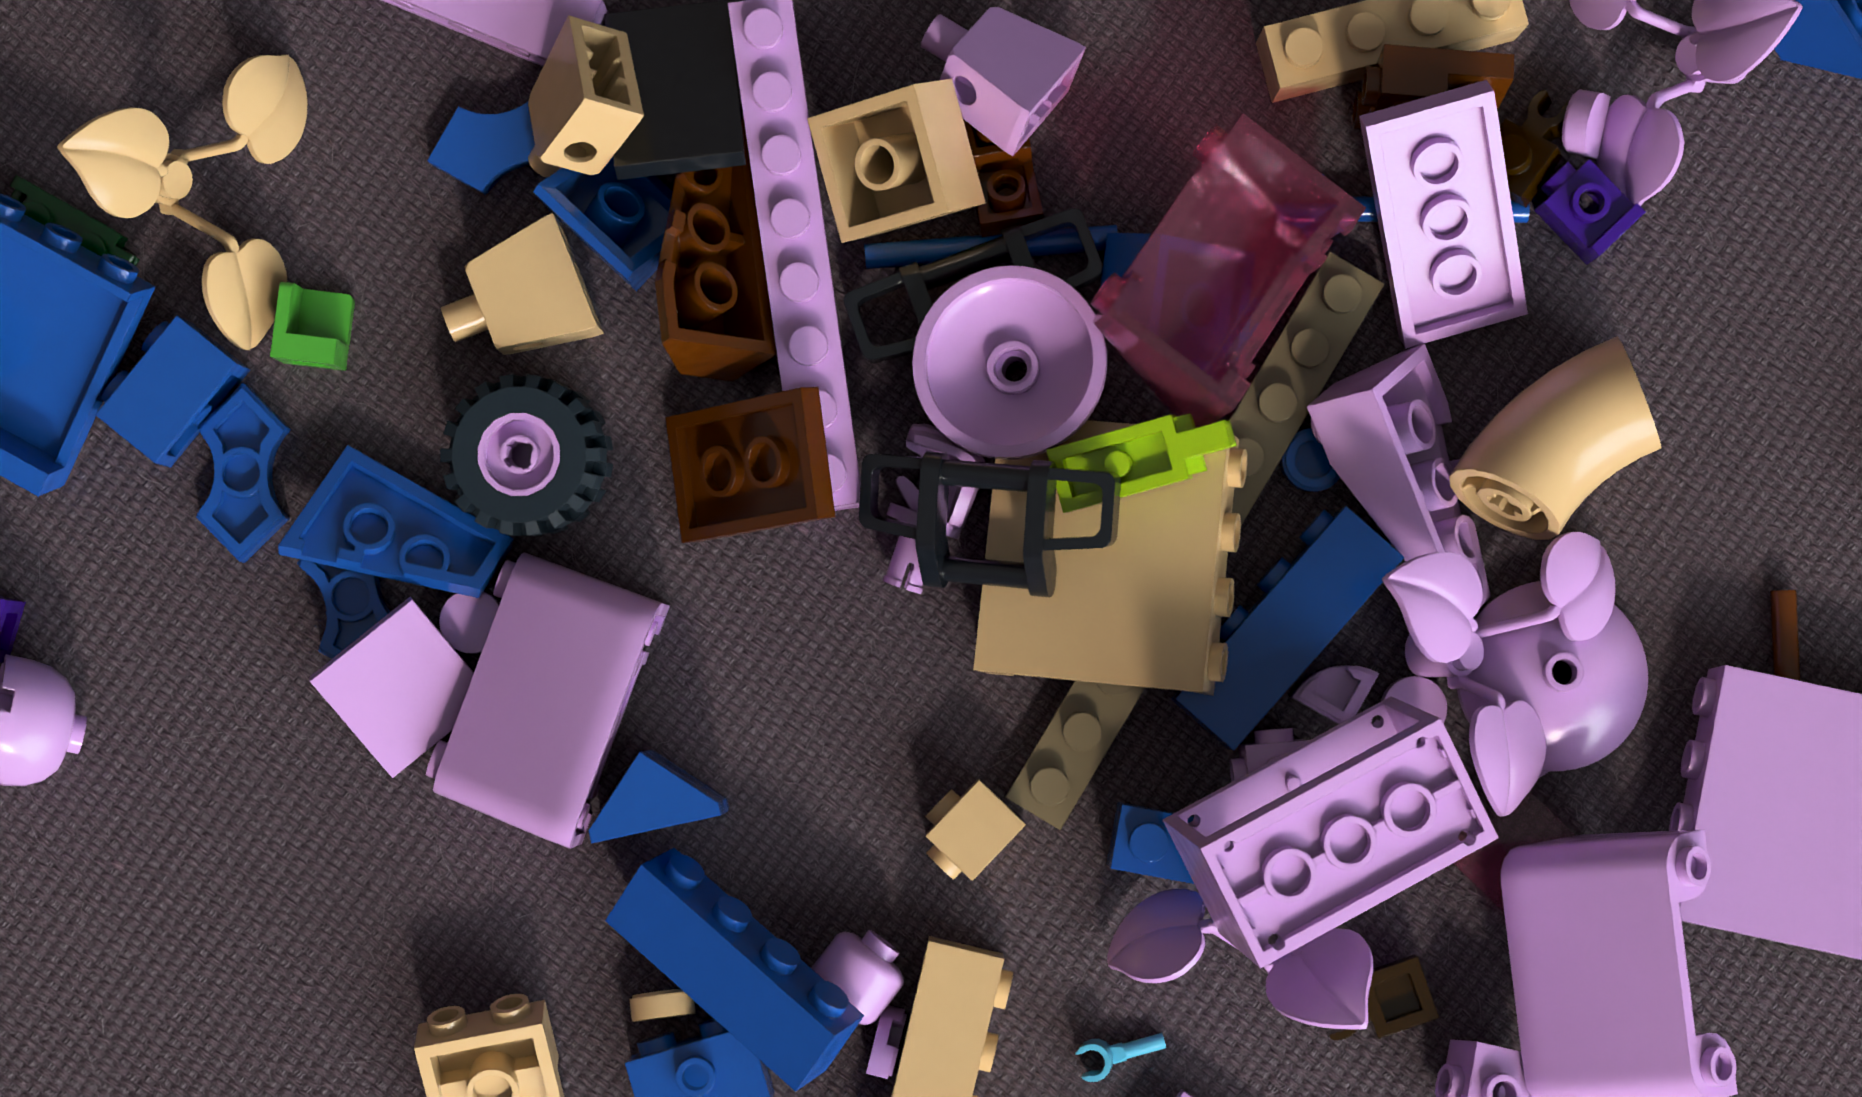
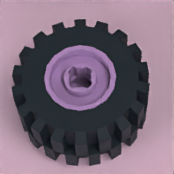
[440,374,613,536]

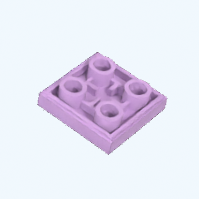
[309,596,474,778]

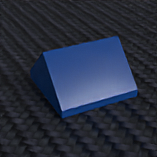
[533,155,673,292]
[588,749,729,843]

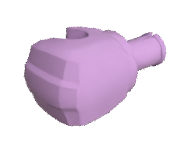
[882,424,985,594]

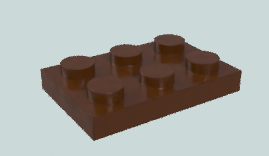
[665,387,836,543]

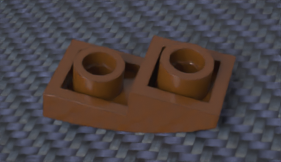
[963,119,1043,238]

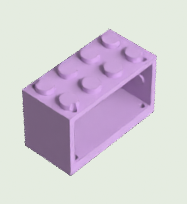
[1163,696,1499,969]

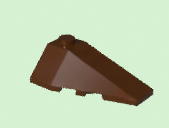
[655,120,777,382]

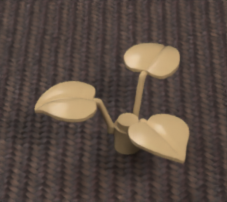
[57,54,308,350]

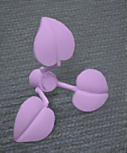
[1569,0,1803,206]
[1382,532,1615,817]
[1107,889,1373,1029]

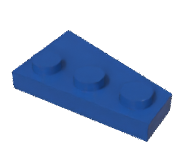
[278,445,513,598]

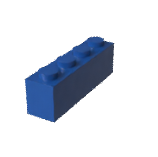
[1171,506,1404,751]
[605,848,865,1092]

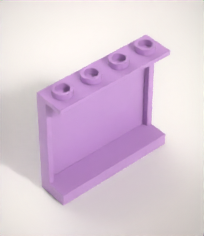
[1669,665,1862,960]

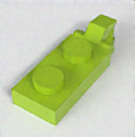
[1046,413,1237,513]

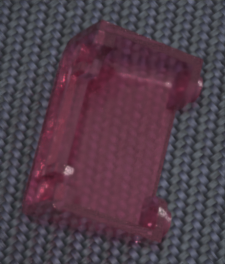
[1091,113,1366,428]

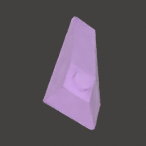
[1307,343,1491,609]

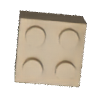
[807,78,986,243]

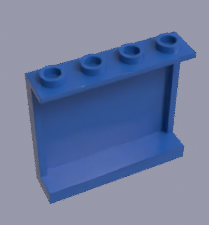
[0,193,156,496]

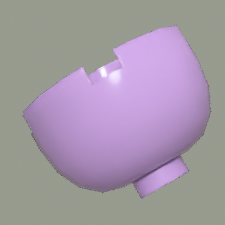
[0,654,87,786]

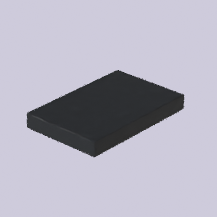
[604,0,746,180]

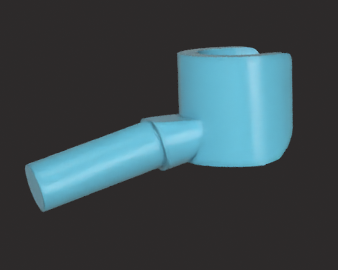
[1075,1033,1166,1082]

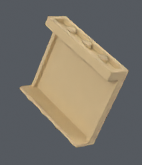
[973,421,1247,696]

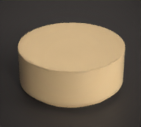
[629,989,696,1022]

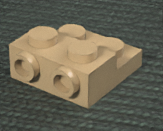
[414,994,564,1097]

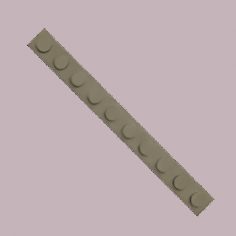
[1005,252,1384,830]

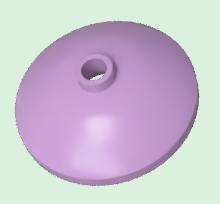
[912,266,1107,460]
[1457,581,1648,772]

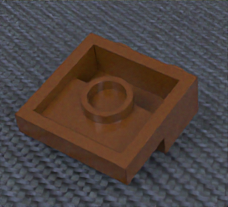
[1352,44,1515,141]

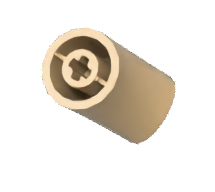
[1449,336,1661,540]

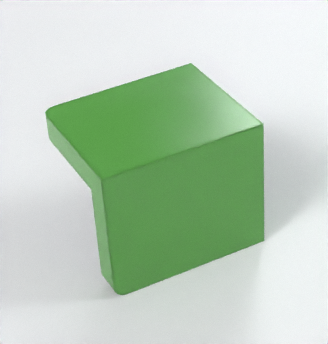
[270,281,355,371]

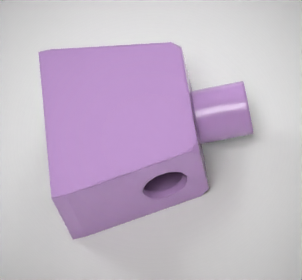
[921,7,1086,156]

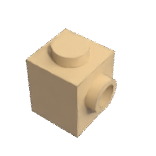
[925,778,1026,881]

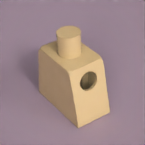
[528,15,644,178]
[441,213,604,355]

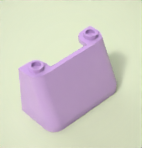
[426,552,670,849]
[1501,829,1738,1097]

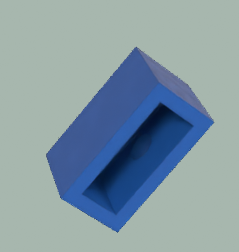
[625,1018,775,1097]

